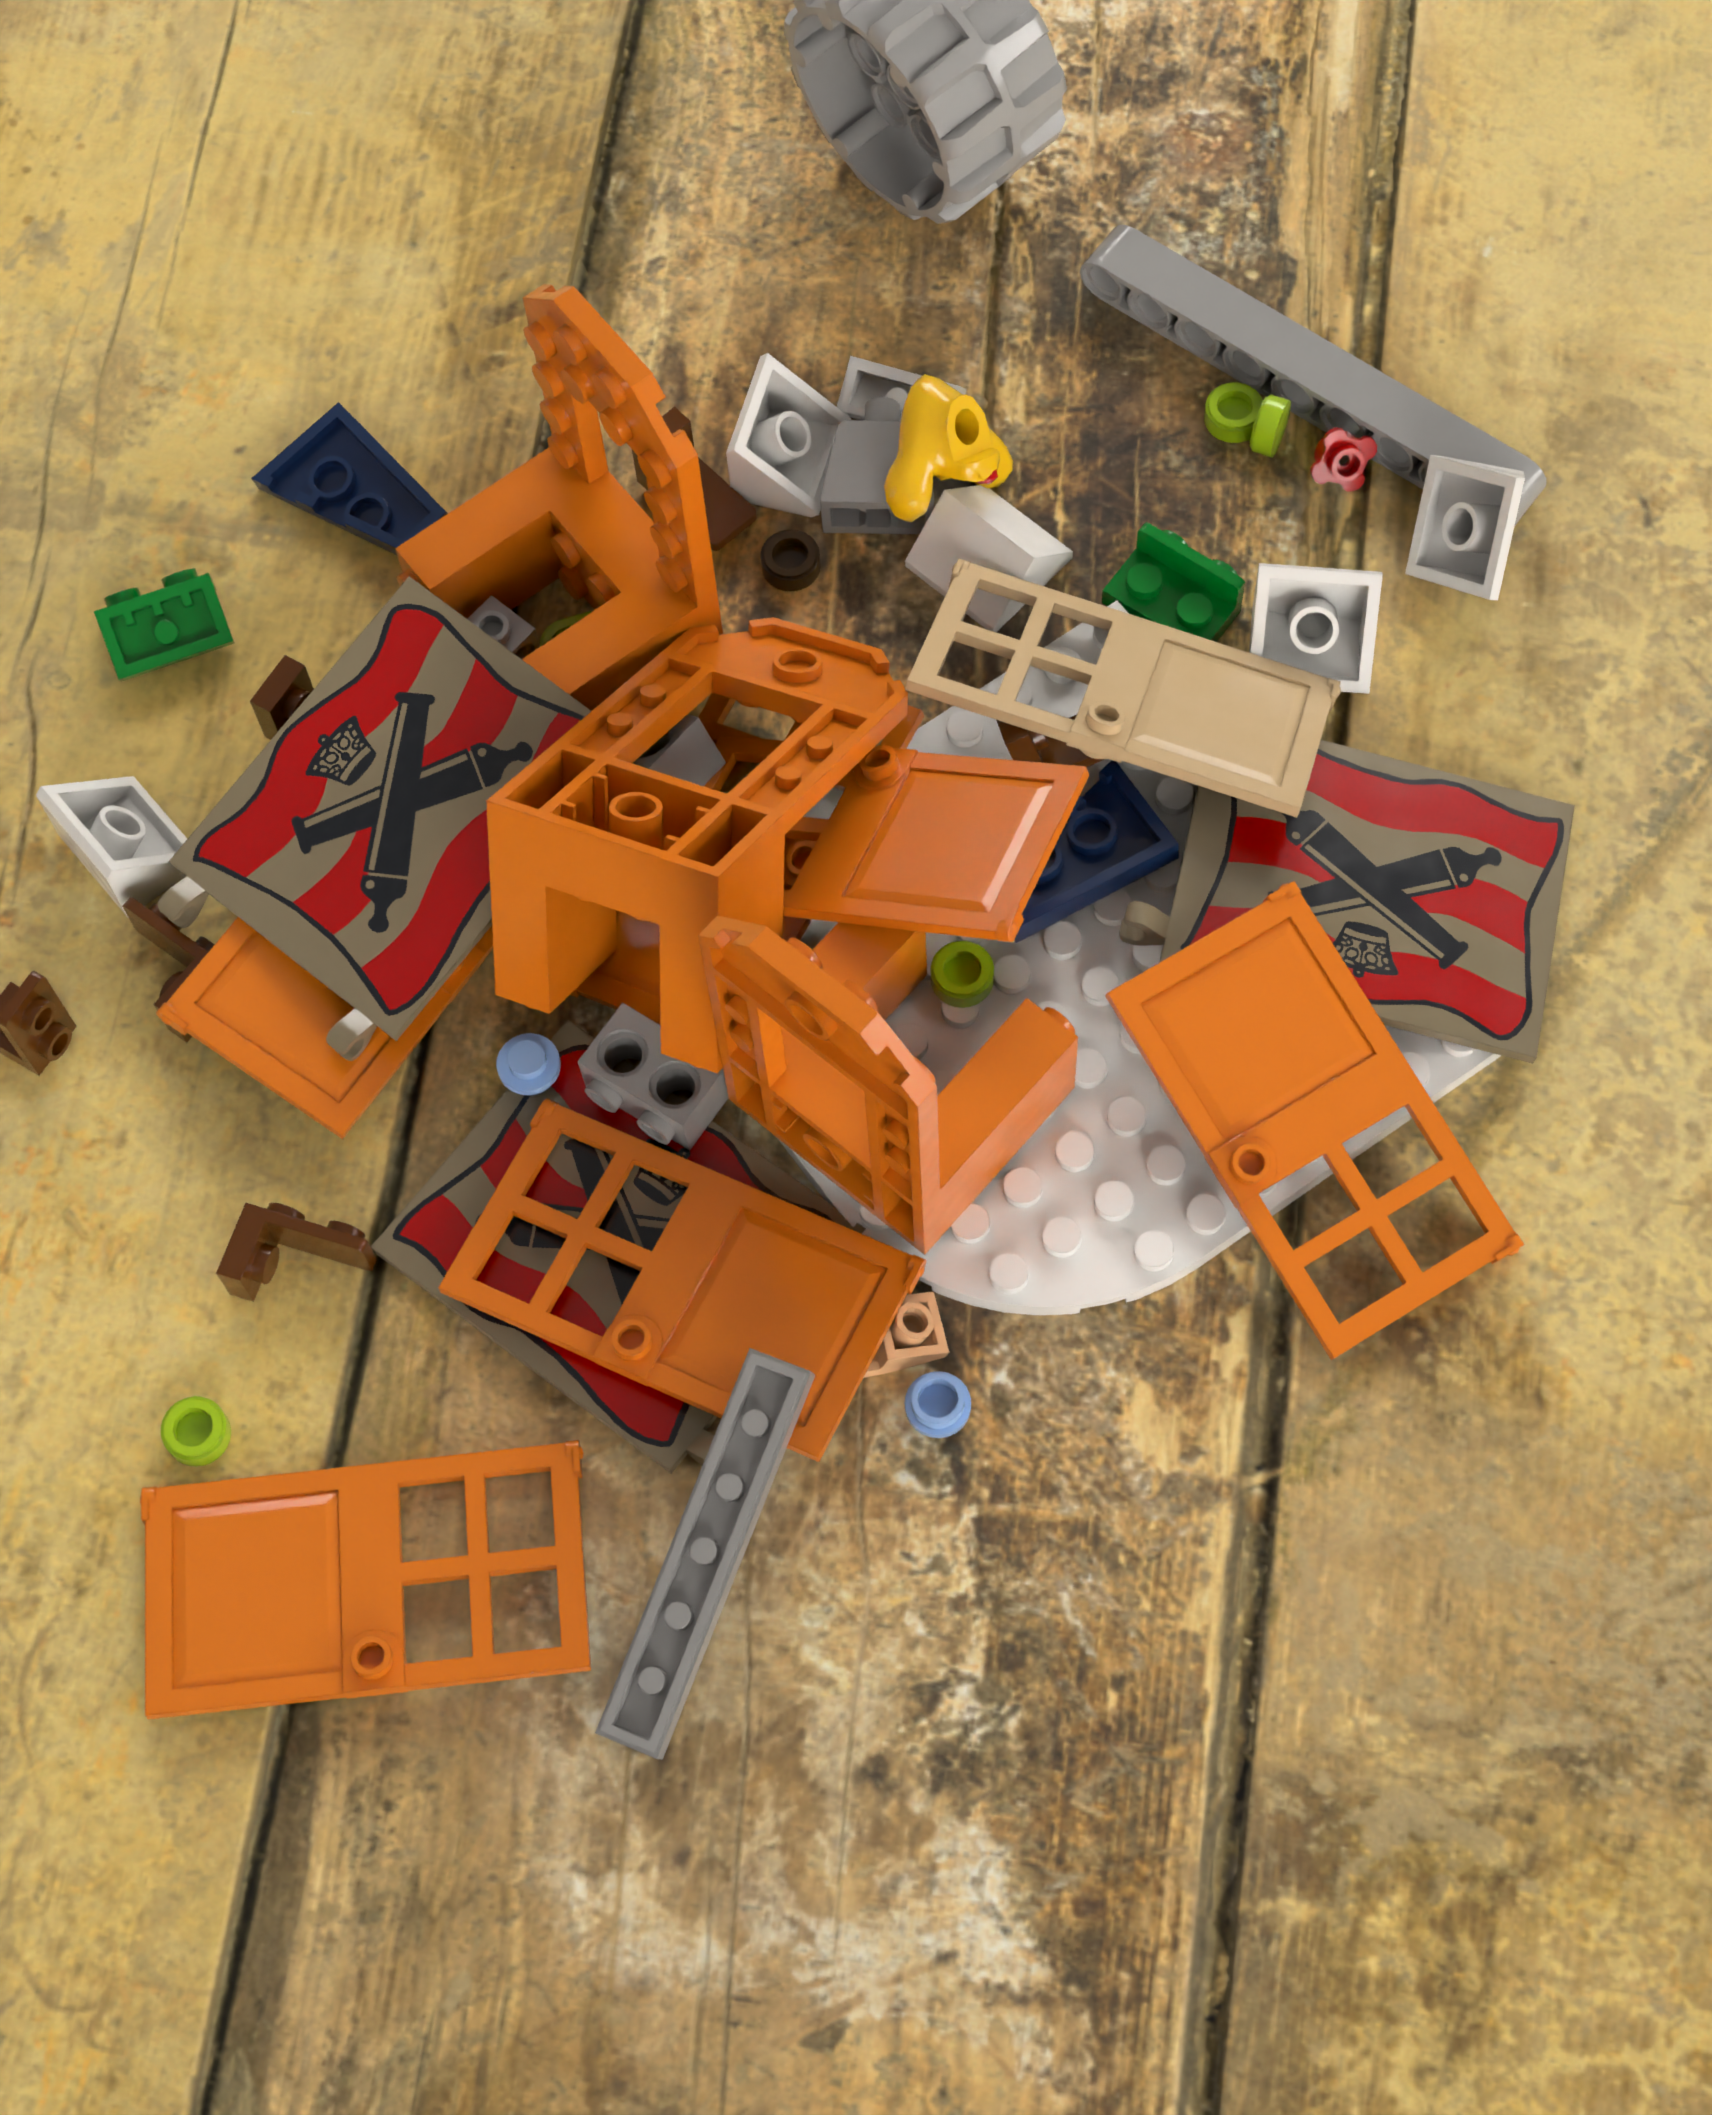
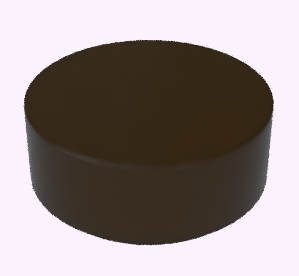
[761,530,821,591]

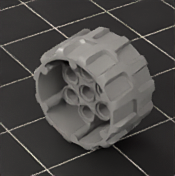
[784,0,1067,224]

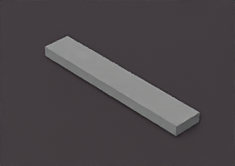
[595,1348,815,1760]

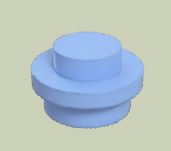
[496,1033,561,1096]
[905,1371,971,1438]

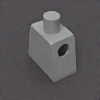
[820,397,934,534]

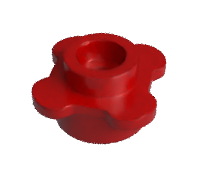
[1310,428,1377,492]

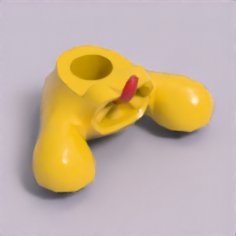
[884,374,1013,522]

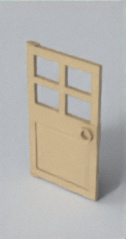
[905,558,1341,818]

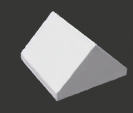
[726,353,851,517]
[1405,455,1525,600]
[905,485,1073,632]
[1249,563,1383,694]
[36,776,187,917]

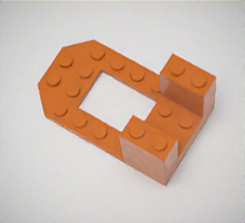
[395,284,723,711]
[486,617,908,1073]
[698,915,1078,1255]

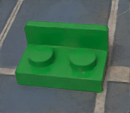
[1102,522,1245,642]
[94,568,235,682]

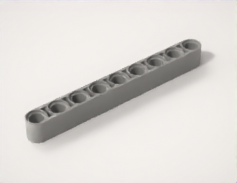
[1080,225,1546,525]

